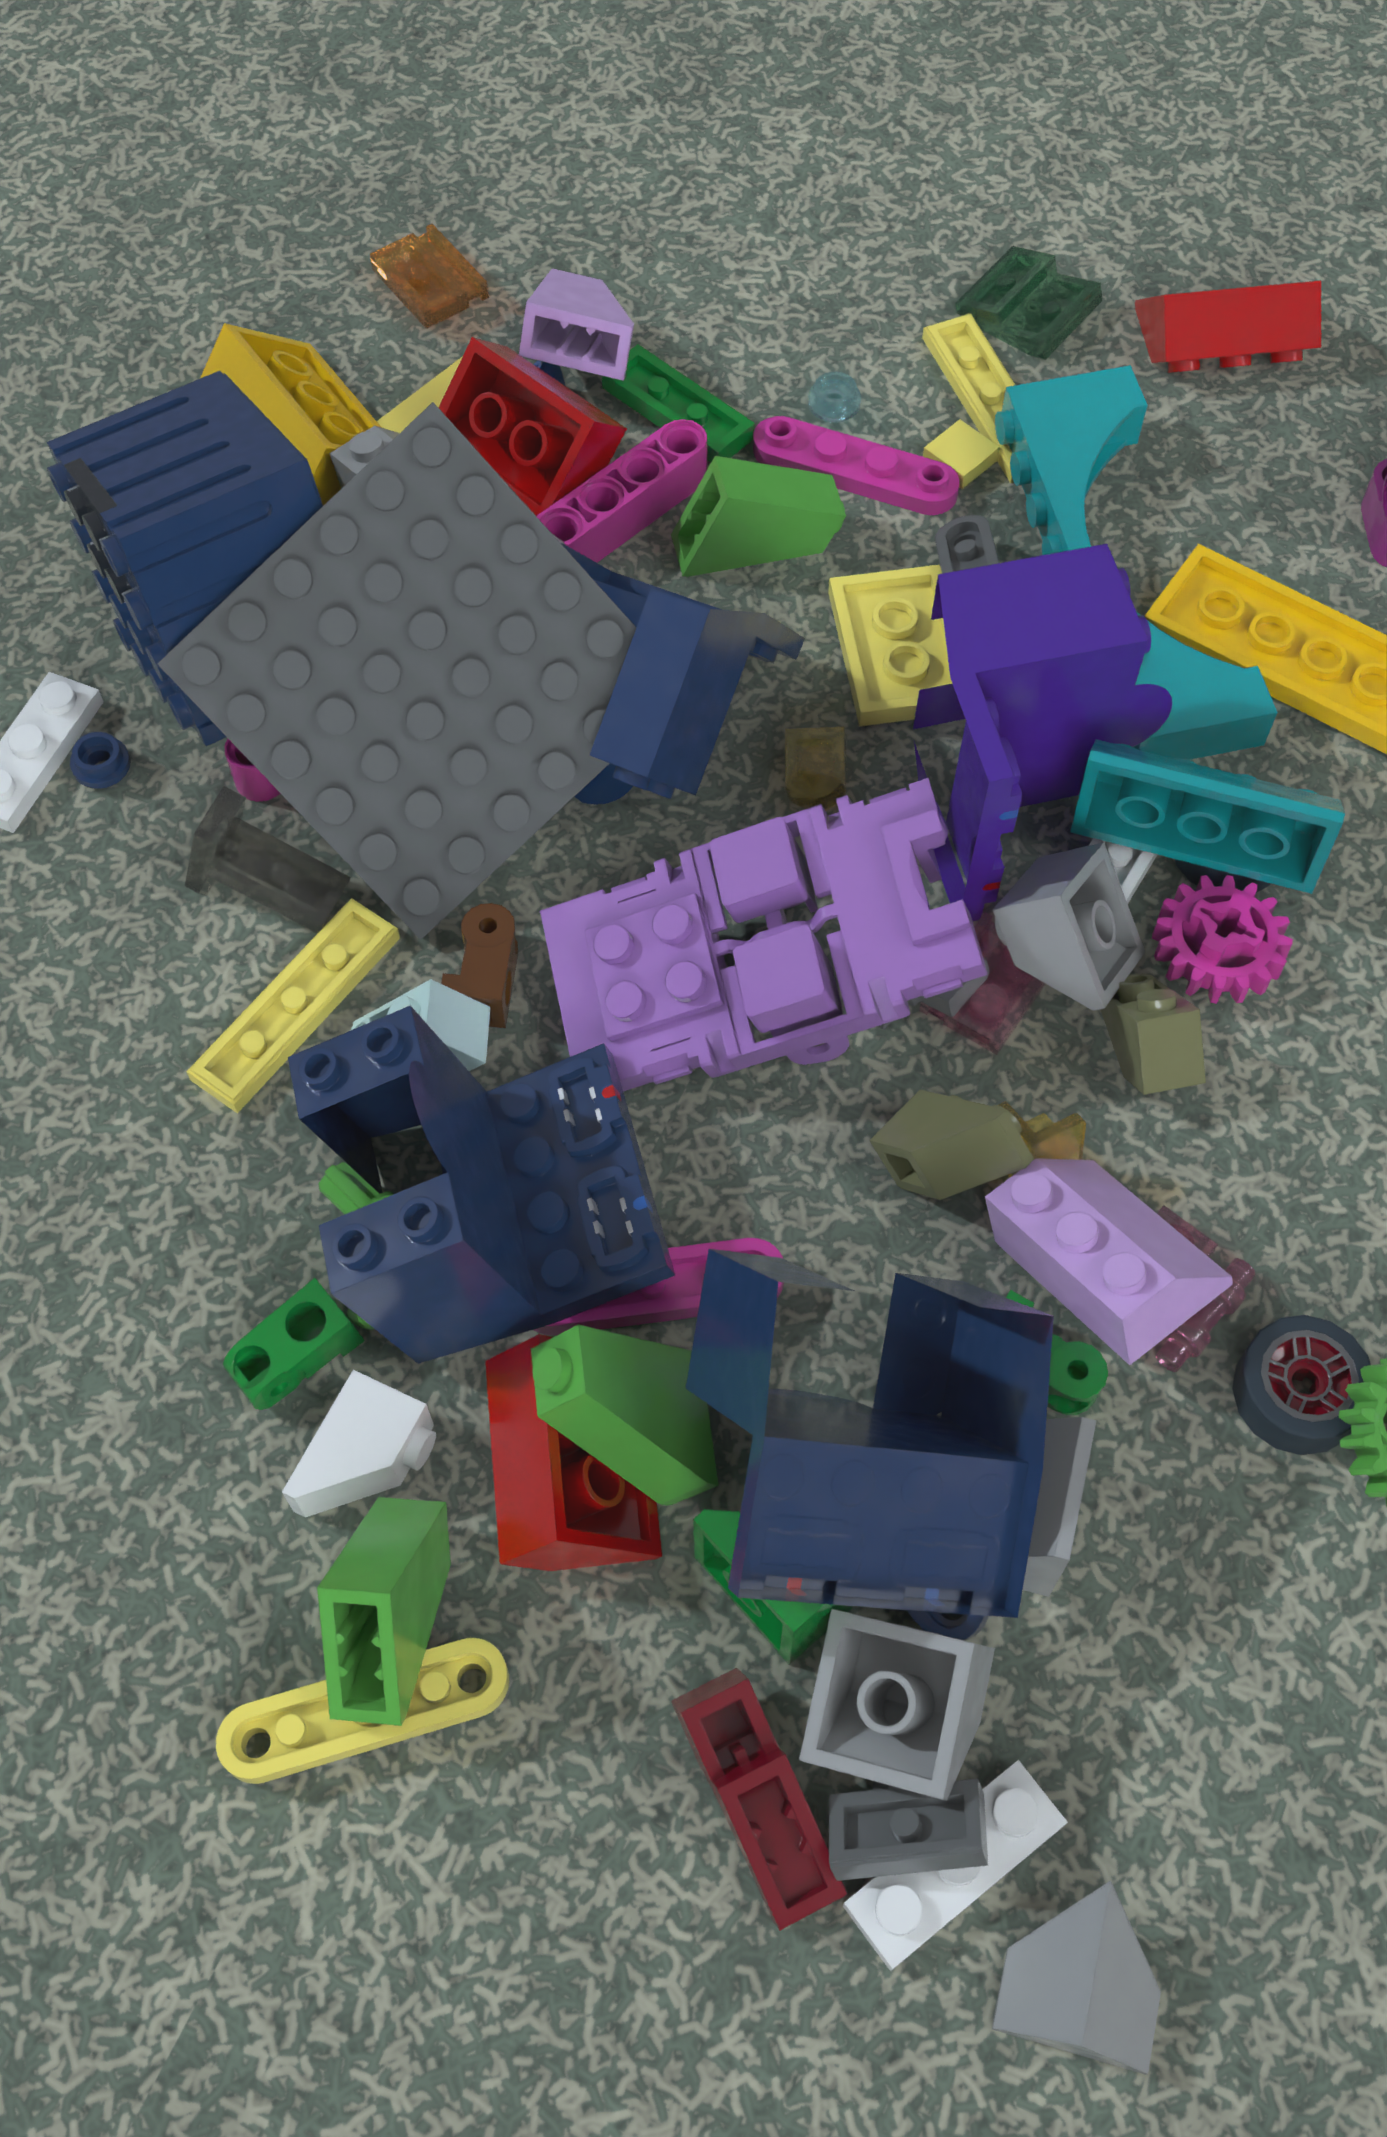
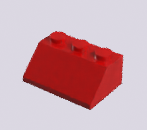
[1135,280,1321,373]
[438,337,627,516]
[485,1334,662,1571]

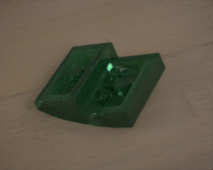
[955,246,1102,360]

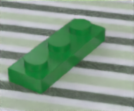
[602,344,755,463]

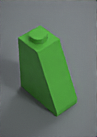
[671,456,846,577]
[531,1325,718,1506]
[317,1497,451,1726]

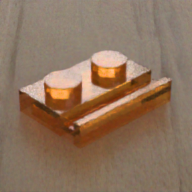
[370,224,489,329]

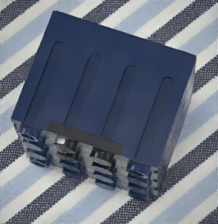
[47,371,323,746]

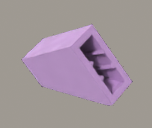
[519,268,634,380]

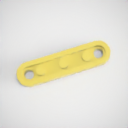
[216,1638,509,1784]

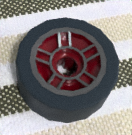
[1232,1315,1371,1455]

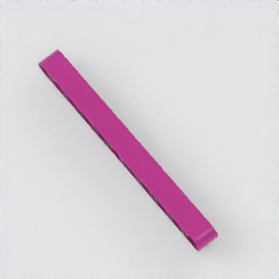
[224,419,707,802]

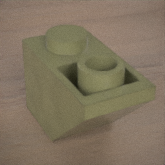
[1100,974,1206,1095]
[869,1089,1034,1200]

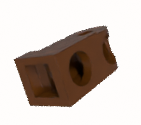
[441,903,518,1028]

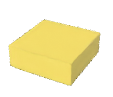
[923,419,1000,489]

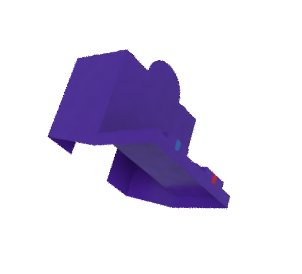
[913,544,1172,922]

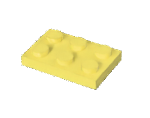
[828,564,952,727]

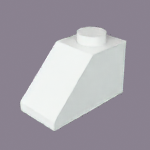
[282,1370,436,1517]

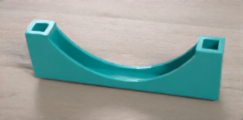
[995,365,1278,760]

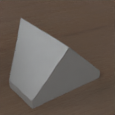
[992,1880,1161,2075]

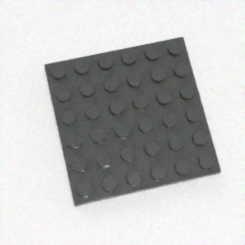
[158,402,636,940]

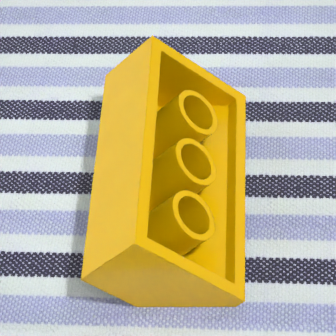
[200,323,382,506]

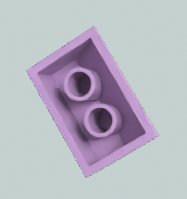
[985,1158,1233,1365]

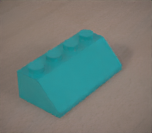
[1070,739,1345,894]

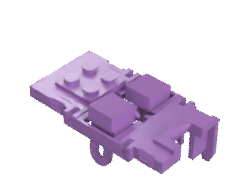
[540,778,988,1091]

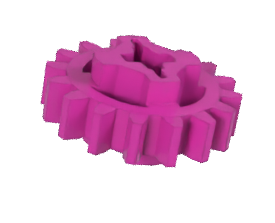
[1152,875,1293,1004]

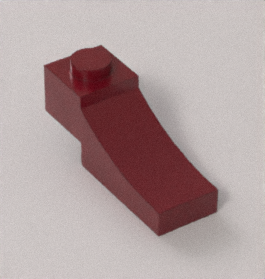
[671,1668,848,1931]

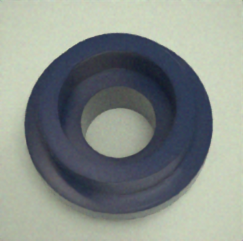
[70,732,131,789]

